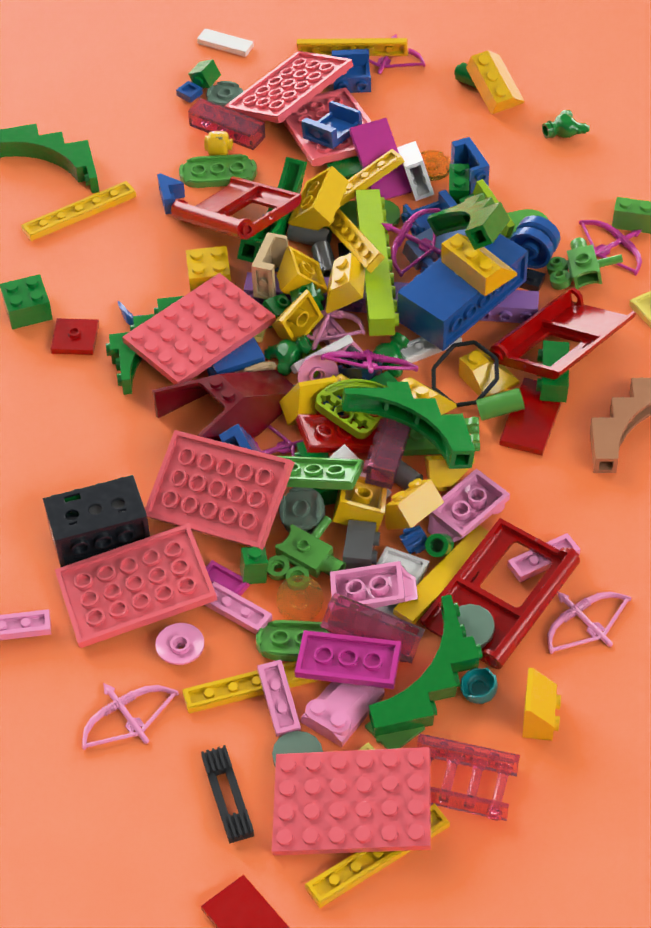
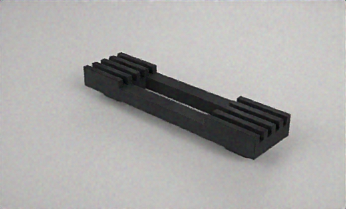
[201,745,254,844]

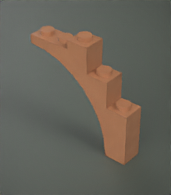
[590,377,651,473]

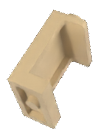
[251,232,288,299]

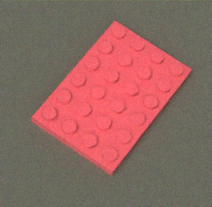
[224,51,354,123]
[283,87,372,166]
[122,273,276,385]
[145,430,295,550]
[55,523,218,648]
[272,747,431,855]

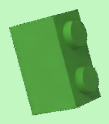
[612,197,651,234]

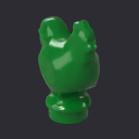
[542,110,590,138]
[366,331,410,378]
[264,334,313,376]

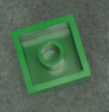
[0,274,53,330]

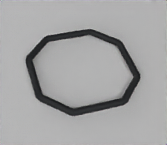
[431,340,499,407]

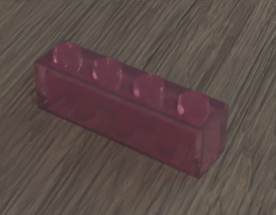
[188,98,266,150]
[362,418,411,490]
[320,593,425,664]

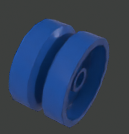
[510,215,561,269]

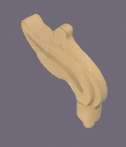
[235,361,277,373]

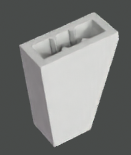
[397,141,434,201]

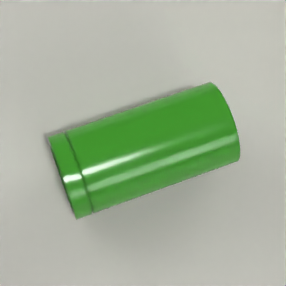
[476,388,525,421]

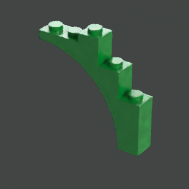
[237,157,307,263]
[427,193,510,250]
[106,296,184,395]
[341,382,475,469]
[369,594,483,738]

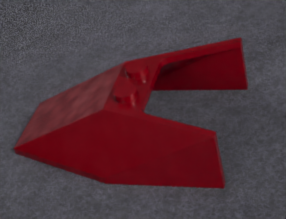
[152,370,294,442]

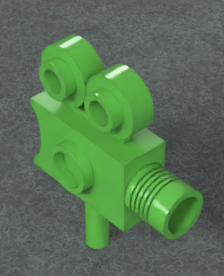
[546,237,623,290]
[267,515,346,592]

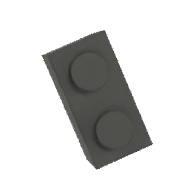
[343,520,381,570]

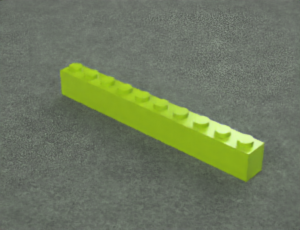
[356,189,399,336]

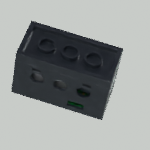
[42,475,150,567]

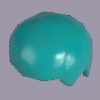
[460,667,498,704]

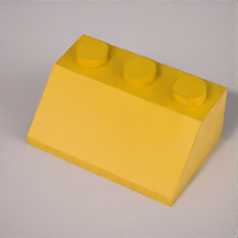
[466,50,525,115]
[287,166,349,231]
[441,233,517,296]

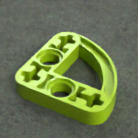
[315,379,385,439]

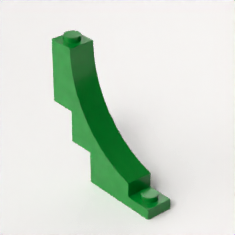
[0,123,99,193]

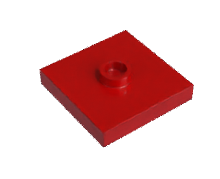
[50,318,99,355]

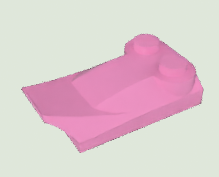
[427,468,510,542]
[330,561,418,619]
[301,682,385,747]

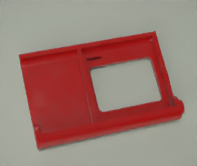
[171,176,302,239]
[489,287,636,379]
[420,518,580,669]

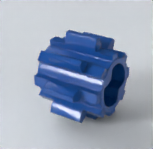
[399,525,427,555]

